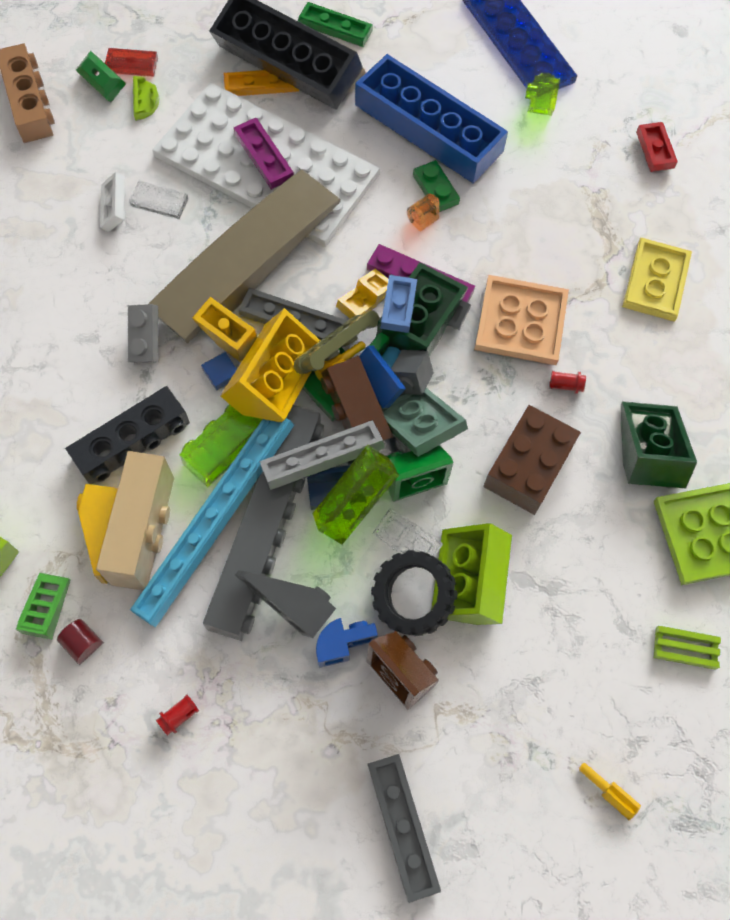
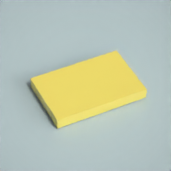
[622,237,692,322]

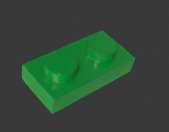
[413,160,460,214]

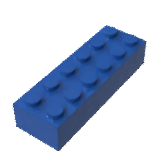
[355,54,508,184]

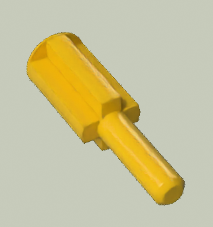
[314,341,366,381]
[579,763,641,821]

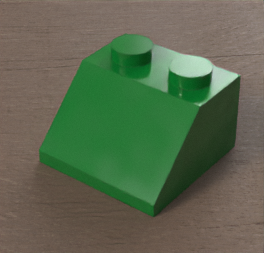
[381,445,454,502]

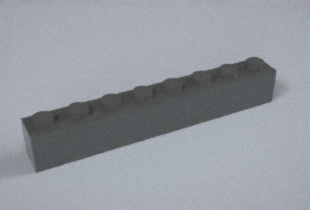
[203,405,324,641]

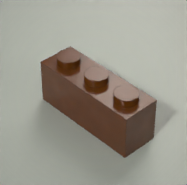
[321,356,393,441]

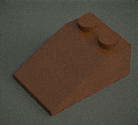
[366,631,439,710]

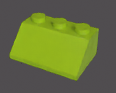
[431,523,512,625]

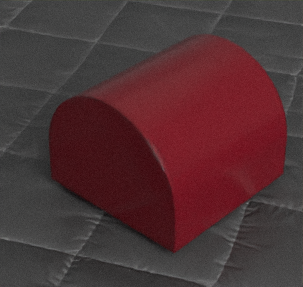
[57,619,104,665]

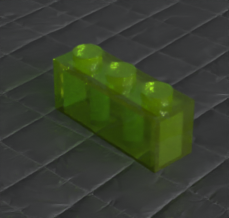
[179,404,262,488]
[312,444,399,545]

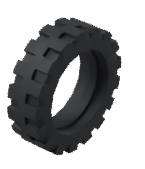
[371,550,458,636]

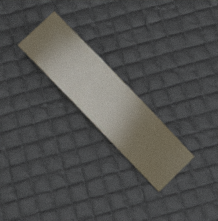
[148,169,341,344]

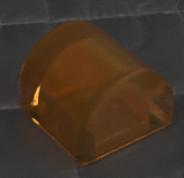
[407,194,439,231]

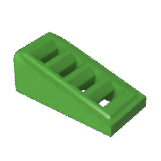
[16,573,71,640]

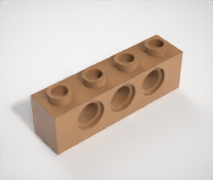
[0,43,55,143]

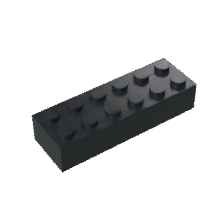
[209,0,363,110]

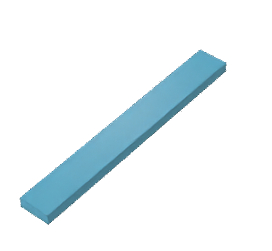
[130,418,294,628]

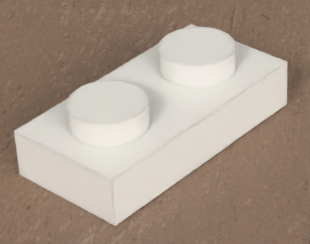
[100,172,126,232]

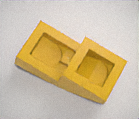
[336,268,388,319]

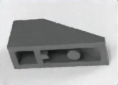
[235,570,336,638]

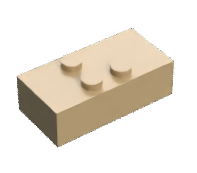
[96,451,174,590]

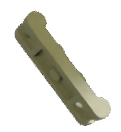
[294,310,380,374]

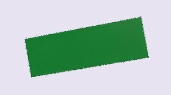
[298,2,373,47]

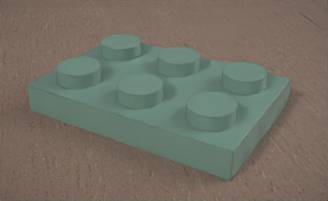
[379,388,468,457]

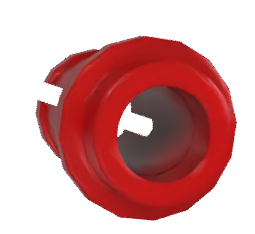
[549,371,586,394]
[155,694,199,736]

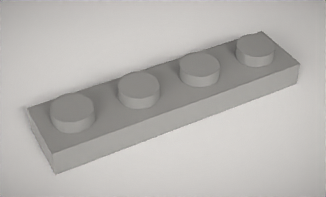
[260,420,384,490]

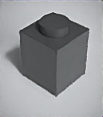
[391,350,434,395]

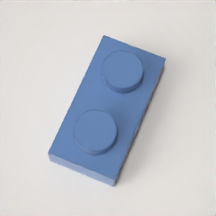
[380,275,417,333]

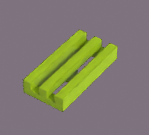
[653,626,721,670]

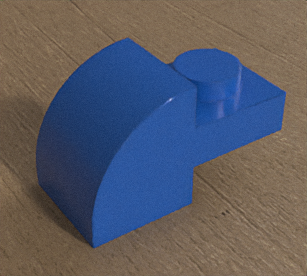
[316,618,378,668]

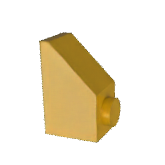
[192,297,257,362]

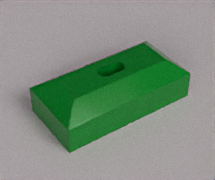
[76,50,126,102]

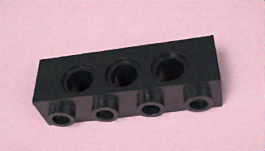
[65,386,190,485]

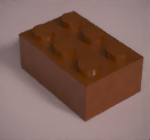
[483,405,581,515]

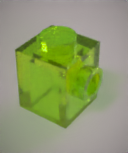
[525,73,560,116]

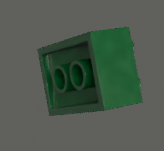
[376,262,468,356]
[621,401,697,489]

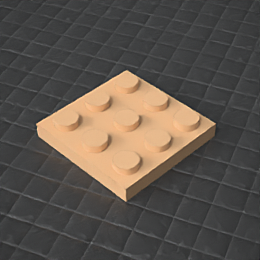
[474,275,569,365]

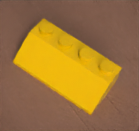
[220,308,321,422]

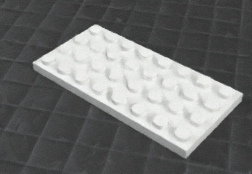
[152,82,380,247]

